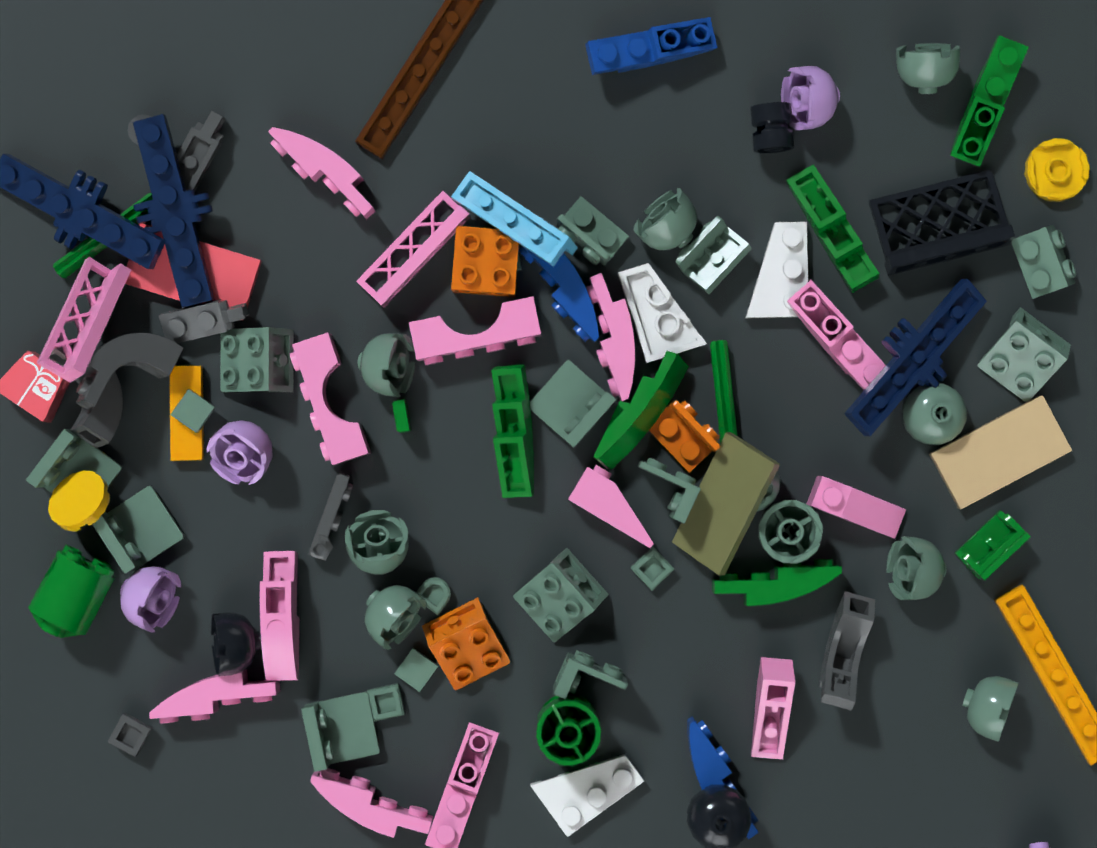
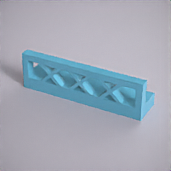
[451,171,578,267]

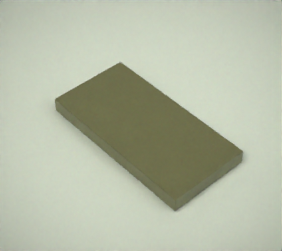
[672,432,780,575]

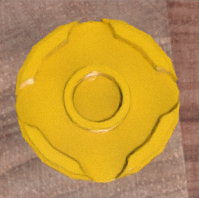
[1024,138,1090,202]
[48,470,110,531]

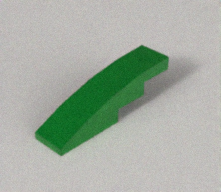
[786,164,879,293]
[594,351,689,470]
[491,365,534,498]

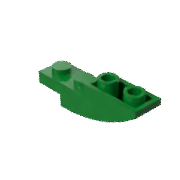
[950,35,1029,167]
[712,559,842,606]

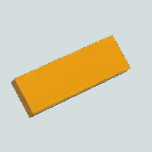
[169,366,204,461]

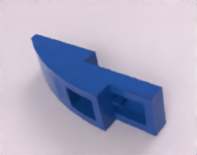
[585,17,717,75]
[518,244,599,343]
[687,716,759,840]

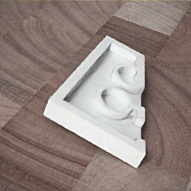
[745,222,808,318]
[618,263,707,363]
[530,754,644,837]

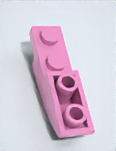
[268,127,375,219]
[586,273,635,401]
[787,280,886,390]
[260,551,300,681]
[149,669,280,723]
[425,722,499,848]
[310,768,433,838]

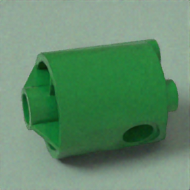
[28,545,116,638]
[536,693,601,766]

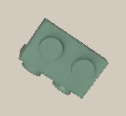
[675,216,752,295]
[1011,225,1076,299]

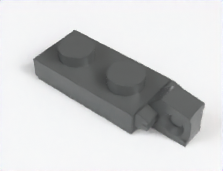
[177,111,226,191]
[158,299,249,344]
[308,472,354,561]

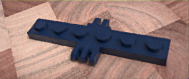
[133,114,215,308]
[0,154,166,269]
[844,279,987,436]

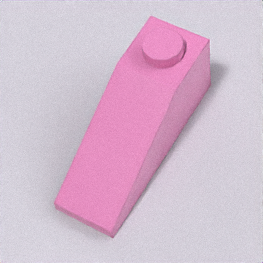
[568,465,653,548]
[807,476,906,539]
[751,657,795,759]

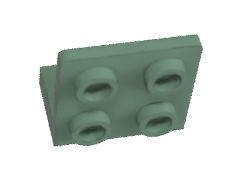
[557,196,629,266]
[978,307,1071,402]
[220,327,294,392]
[530,360,616,448]
[26,429,123,493]
[637,458,701,523]
[92,486,185,574]
[513,548,609,642]
[553,650,628,699]
[301,691,380,772]

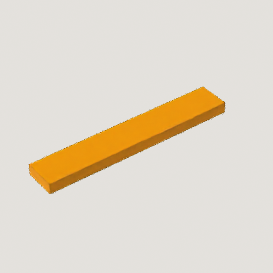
[994,585,1097,766]

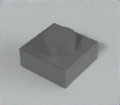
[107,712,153,757]

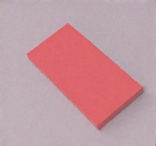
[125,223,262,321]

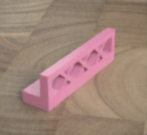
[356,191,471,308]
[37,257,131,383]

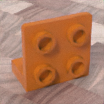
[451,226,519,297]
[649,400,721,473]
[422,597,510,690]

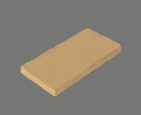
[929,395,1072,510]

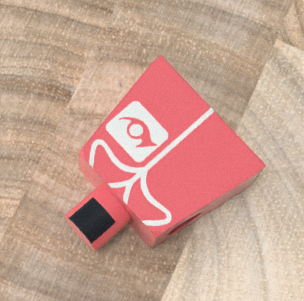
[0,351,70,423]

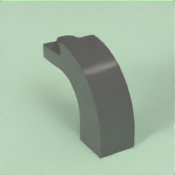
[76,333,183,409]
[49,338,123,448]
[819,591,875,710]

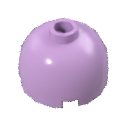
[781,66,840,130]
[206,420,273,485]
[120,566,181,633]

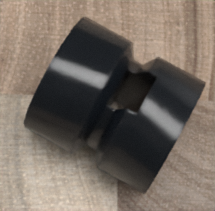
[750,102,794,153]

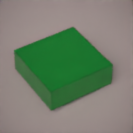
[392,399,412,433]

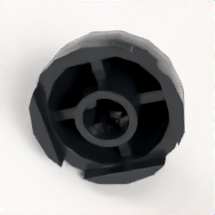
[211,612,262,677]
[687,784,751,848]

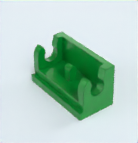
[954,510,1031,580]

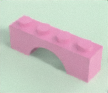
[409,297,541,365]
[290,332,371,465]

